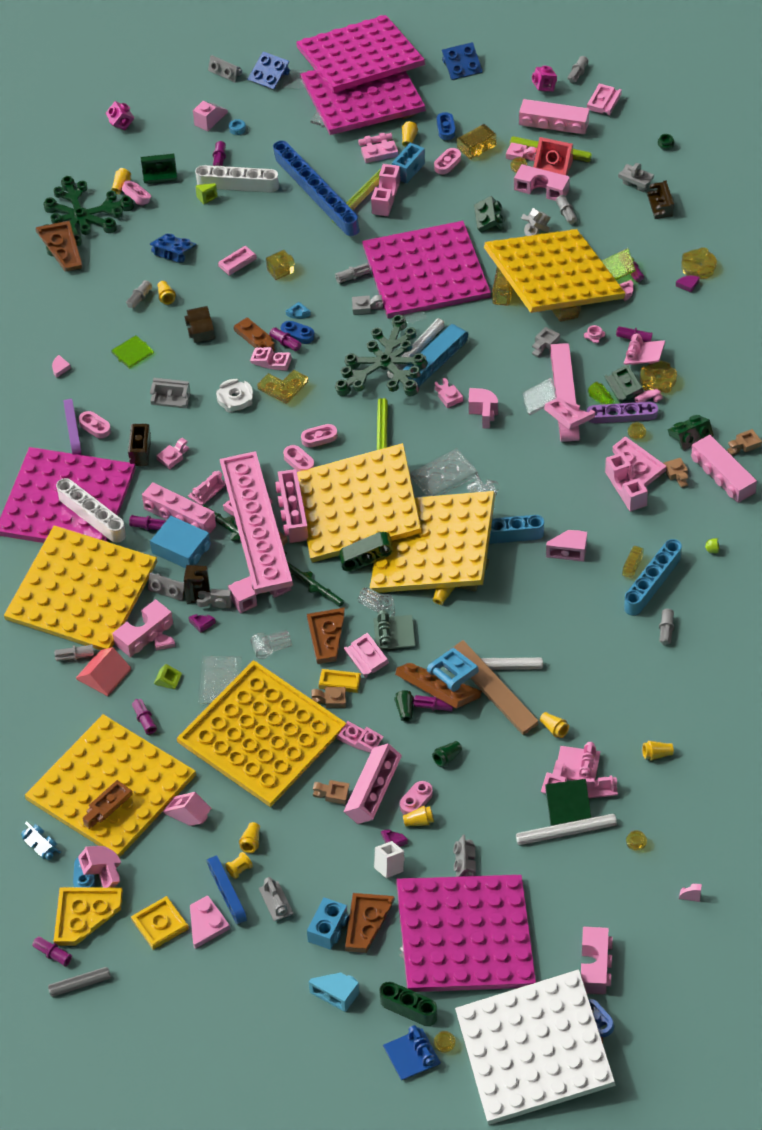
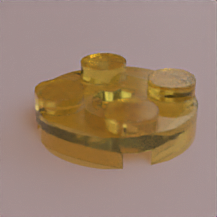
[681,247,717,279]
[640,361,677,393]

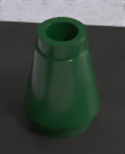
[394,690,414,721]
[432,741,462,767]

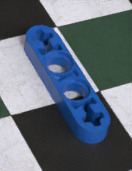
[206,855,247,924]

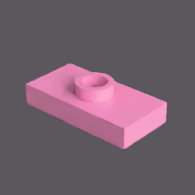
[218,246,257,276]

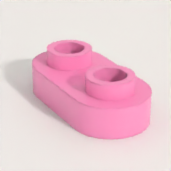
[434,148,461,175]
[122,181,151,205]
[79,411,111,438]
[301,424,337,448]
[283,445,314,472]
[400,781,433,815]

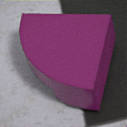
[676,275,700,292]
[188,614,216,633]
[381,830,408,847]

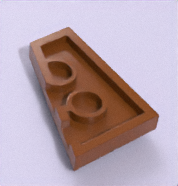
[307,607,345,664]
[345,893,395,953]

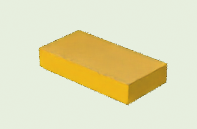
[319,669,361,693]

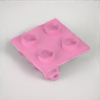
[624,334,665,365]
[558,742,601,781]

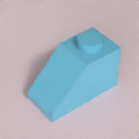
[309,972,359,1012]

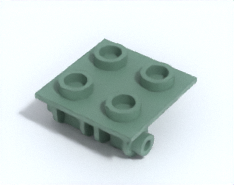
[373,610,415,650]

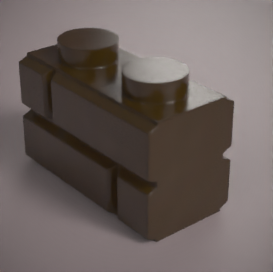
[128,424,151,466]

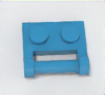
[427,648,479,692]

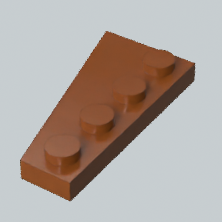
[395,663,482,708]

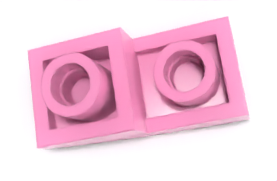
[250,348,292,370]
[337,721,384,752]

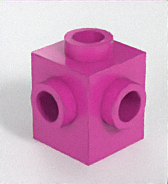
[532,66,557,91]
[105,101,134,130]

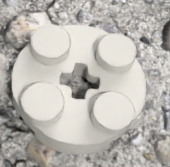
[216,379,253,413]

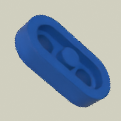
[437,112,455,140]
[280,321,314,344]
[588,999,615,1037]

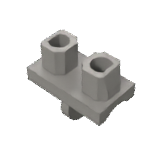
[618,163,654,192]
[521,208,551,236]

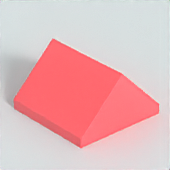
[533,137,573,176]
[76,647,131,696]

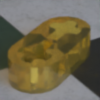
[622,545,644,578]

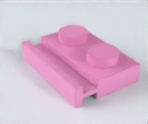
[587,84,622,116]
[344,633,389,678]

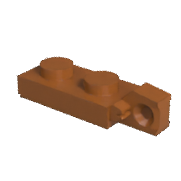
[234,317,275,352]
[82,780,133,829]

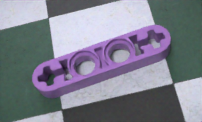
[63,399,82,455]
[587,402,658,424]

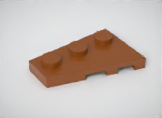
[36,221,82,272]

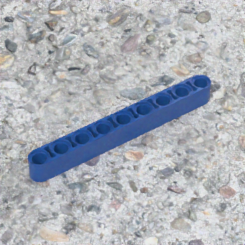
[273,141,360,236]

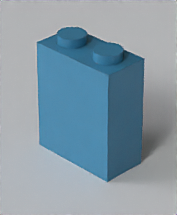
[150,516,211,568]

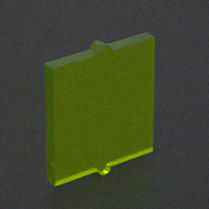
[602,248,636,280]
[111,335,154,369]

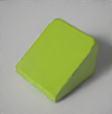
[195,183,218,204]
[154,664,182,689]

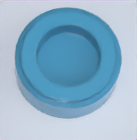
[229,119,246,135]

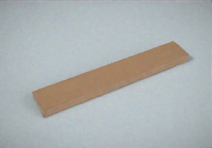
[448,640,538,735]

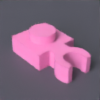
[435,378,463,408]

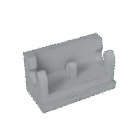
[150,378,191,408]

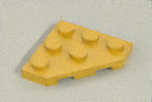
[54,887,123,946]

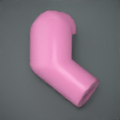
[634,389,663,403]

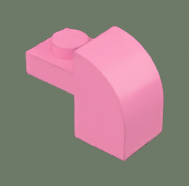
[468,388,498,429]
[78,846,121,888]

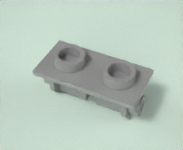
[208,55,242,82]
[148,573,185,601]
[453,834,476,877]
[259,877,293,921]

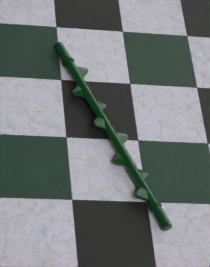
[203,505,344,607]

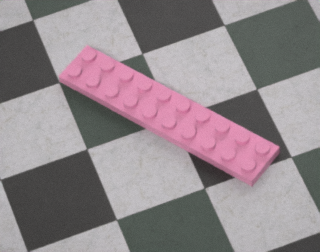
[220,451,293,594]

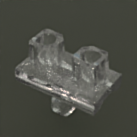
[466,473,500,508]

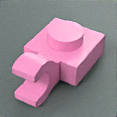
[506,143,537,162]
[156,438,189,469]
[541,760,567,794]

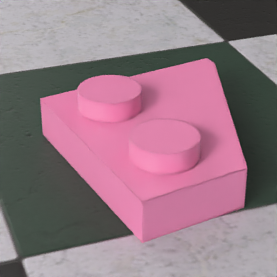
[544,398,596,430]
[190,895,230,949]

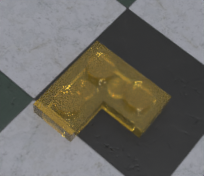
[257,370,308,404]

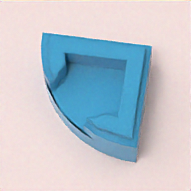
[286,302,311,319]

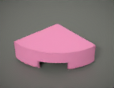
[619,280,633,301]
[52,355,71,378]
[154,632,175,651]
[679,884,702,902]

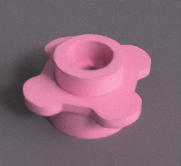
[584,325,605,343]

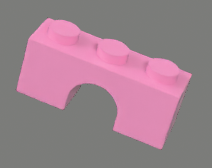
[371,164,400,216]
[514,164,570,201]
[605,452,648,512]
[228,576,291,613]
[113,599,173,657]
[581,927,613,995]

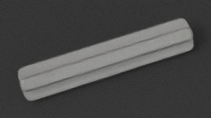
[48,967,111,997]

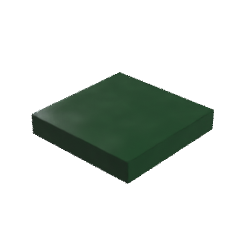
[545,779,591,825]

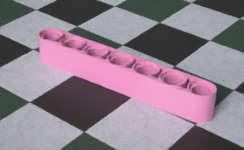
[550,343,580,442]

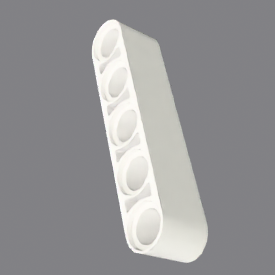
[195,165,279,192]
[56,478,126,542]

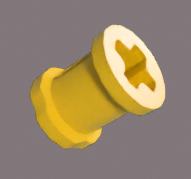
[225,852,253,879]

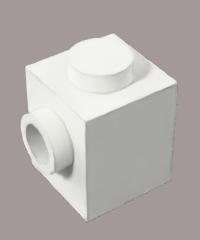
[374,841,405,878]

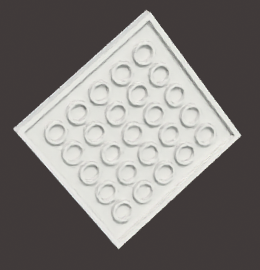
[455,969,616,1125]

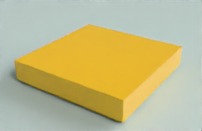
[131,896,189,950]

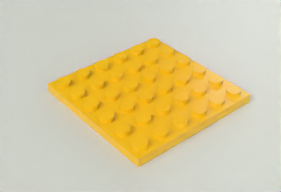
[484,229,625,313]
[297,443,422,563]
[370,491,495,593]
[4,525,158,650]
[177,660,346,807]
[25,714,196,858]

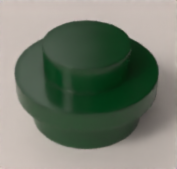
[658,134,675,149]

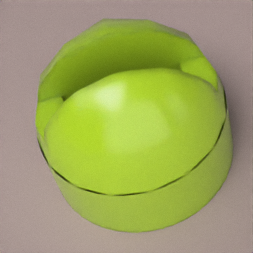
[705,538,719,554]

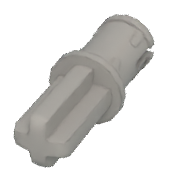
[568,56,589,83]
[556,195,577,225]
[335,263,370,284]
[126,280,152,309]
[659,609,674,646]
[54,644,94,661]

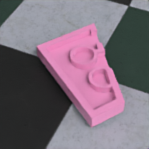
[612,436,666,487]

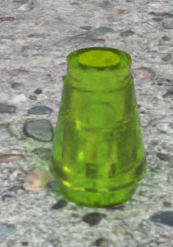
[587,381,614,405]

